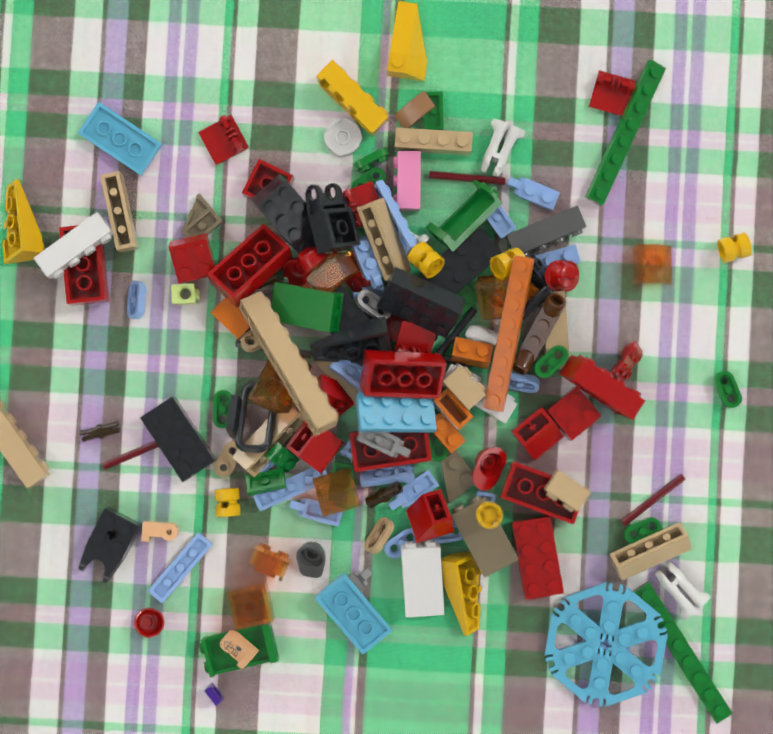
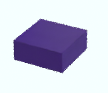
[204,683,224,706]

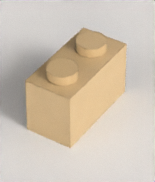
[443,366,486,410]
[544,469,591,512]

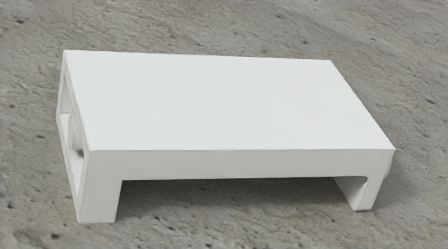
[401,540,444,617]

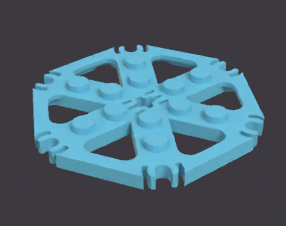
[544,582,668,707]

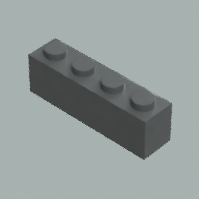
[505,205,587,257]

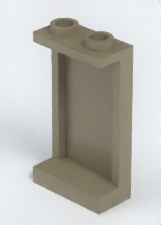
[451,495,519,578]

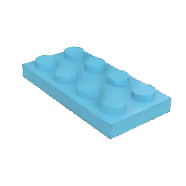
[78,102,163,176]
[356,392,437,432]
[314,572,393,655]

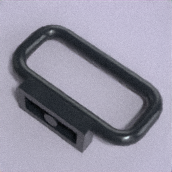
[226,382,279,453]

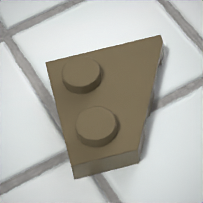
[182,193,224,237]
[441,450,474,503]

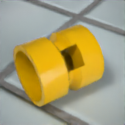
[717,232,752,263]
[408,242,445,278]
[490,247,525,280]
[214,488,241,517]
[476,501,503,528]

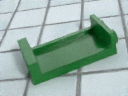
[426,180,502,252]
[271,282,344,332]
[199,621,280,678]

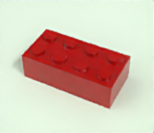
[207,223,292,308]
[59,225,110,306]
[359,350,446,399]
[559,355,645,420]
[348,430,432,472]
[499,461,587,525]
[510,515,564,600]

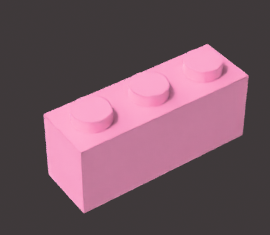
[393,151,421,211]

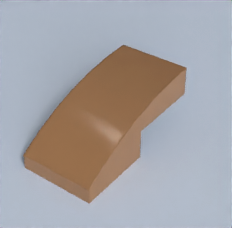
[394,91,435,128]

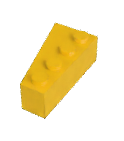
[316,59,388,137]

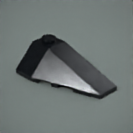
[310,316,393,363]

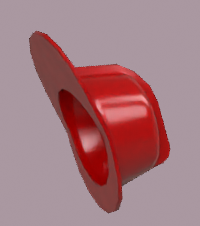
[298,247,338,277]
[545,260,579,292]
[472,447,507,491]

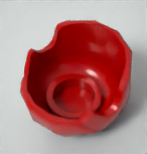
[283,257,311,287]
[134,608,165,638]

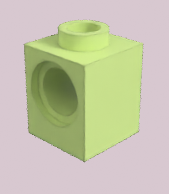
[171,284,200,305]

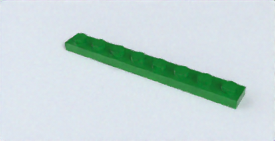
[585,59,666,206]
[633,582,733,724]

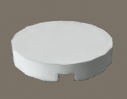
[324,118,362,157]

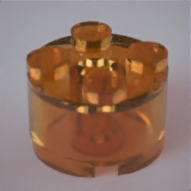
[246,543,291,581]

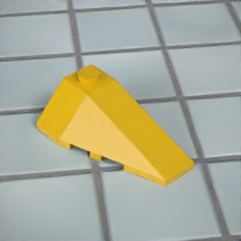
[387,1,427,81]
[2,179,44,264]
[441,551,482,636]

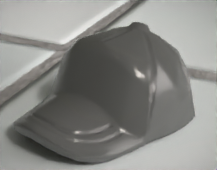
[296,541,326,578]

